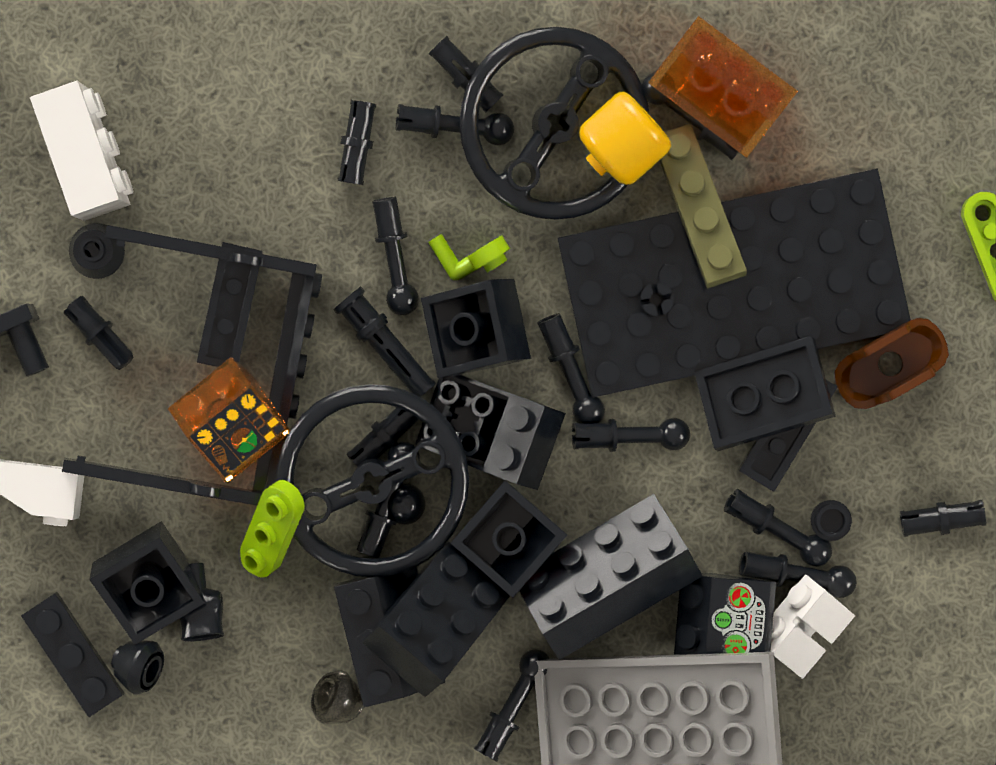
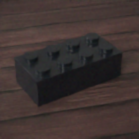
[519,494,703,660]

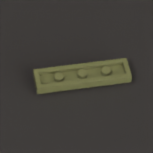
[659,123,747,289]

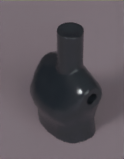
[179,563,224,642]

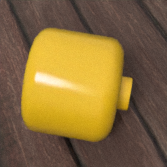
[579,92,672,185]

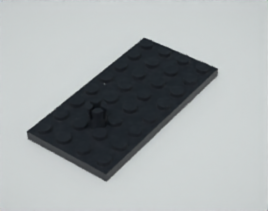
[557,168,911,398]

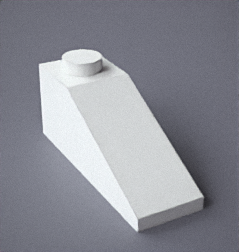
[0,459,84,526]

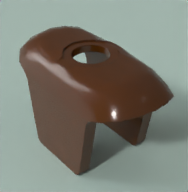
[834,318,949,409]

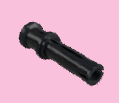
[333,286,436,397]

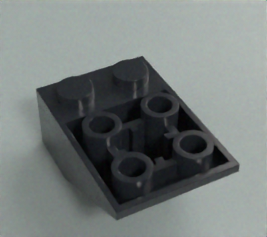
[415,374,566,490]

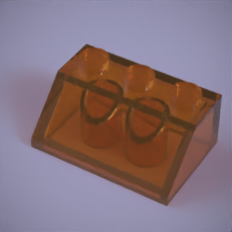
[648,15,798,158]

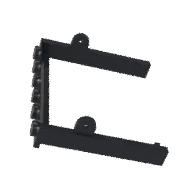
[62,225,322,506]

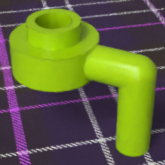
[428,234,510,281]

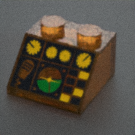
[168,357,290,484]

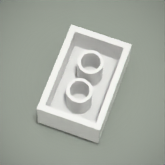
[30,81,133,221]

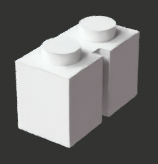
[770,574,855,679]

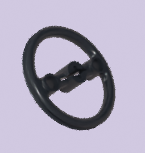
[459,27,649,220]
[276,384,469,577]

